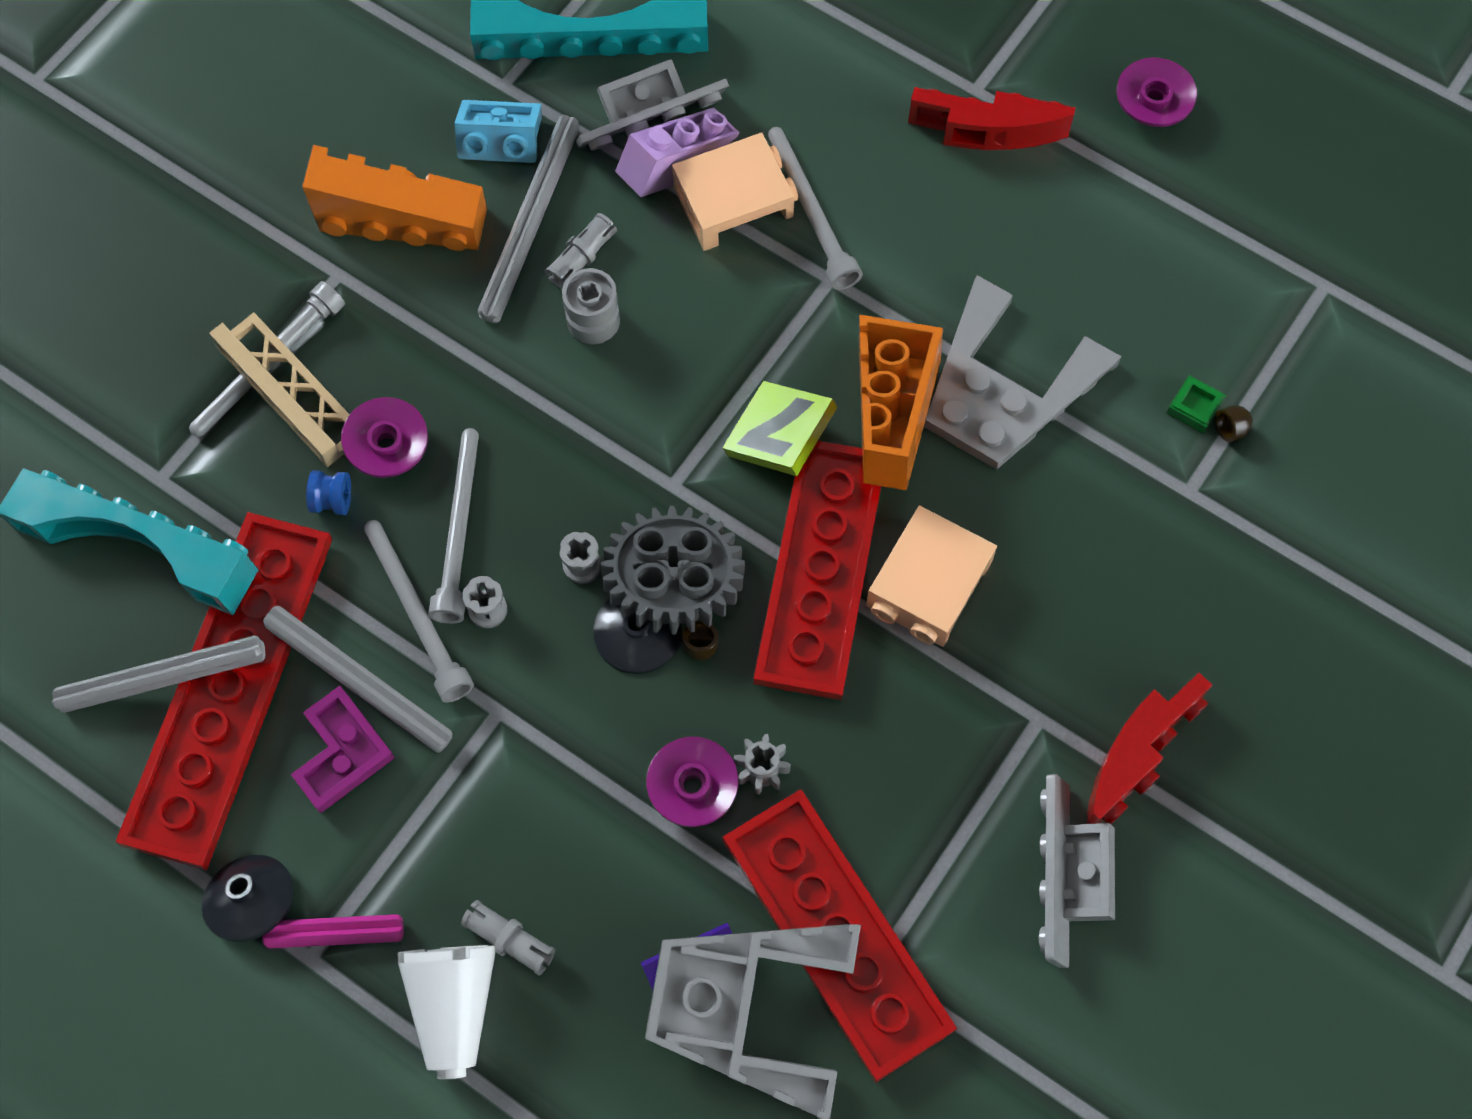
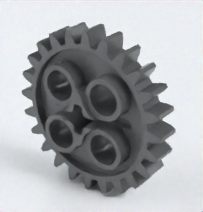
[601,506,745,634]

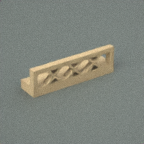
[209,312,350,468]

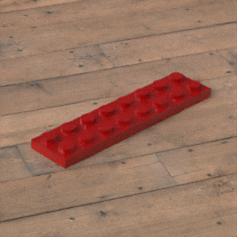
[115,512,333,870]

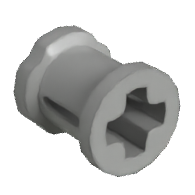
[559,532,601,584]
[462,576,507,628]

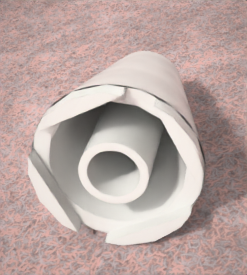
[398,945,495,1079]

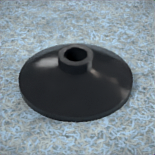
[594,599,682,674]
[201,855,294,942]

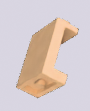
[672,132,798,251]
[866,505,997,647]

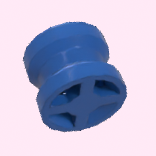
[306,470,351,515]

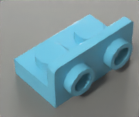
[454,100,542,163]

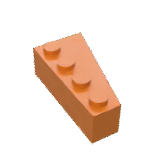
[302,144,487,251]
[859,314,943,491]

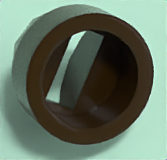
[1214,405,1253,442]
[682,621,718,661]

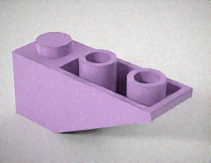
[615,107,740,197]

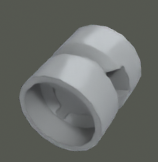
[562,268,620,345]

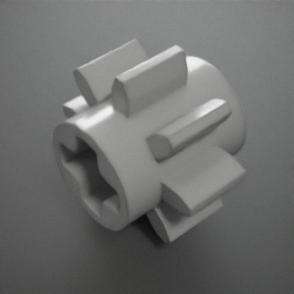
[734,734,791,795]

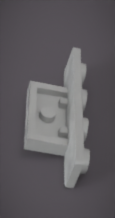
[576,59,729,151]
[1039,774,1115,968]

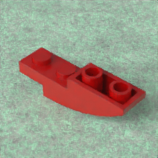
[908,87,1076,150]
[1086,672,1212,824]

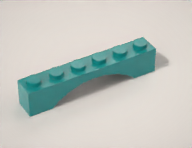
[470,0,708,60]
[0,468,259,615]

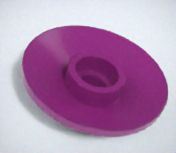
[1116,57,1197,127]
[341,397,428,478]
[646,737,738,827]

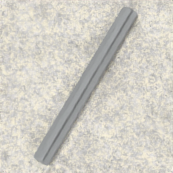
[478,115,579,324]

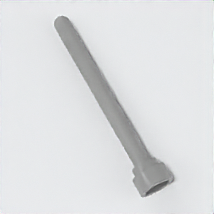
[768,127,863,290]
[189,281,345,437]
[428,428,479,624]
[364,520,474,703]

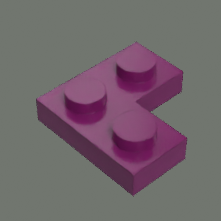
[291,686,395,814]

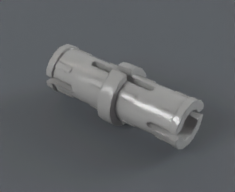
[544,213,617,289]
[461,900,556,976]

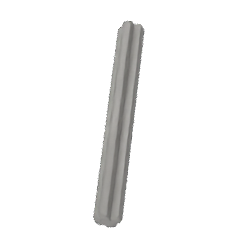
[263,606,453,753]
[52,635,266,713]

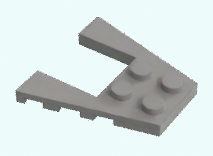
[924,275,1121,470]
[645,924,861,1119]

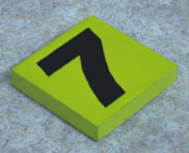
[722,381,838,476]

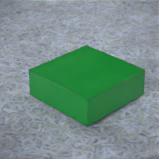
[1166,375,1227,434]

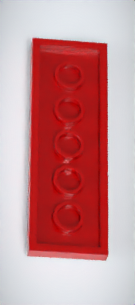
[753,441,881,701]
[723,789,957,1083]

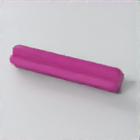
[262,914,404,948]

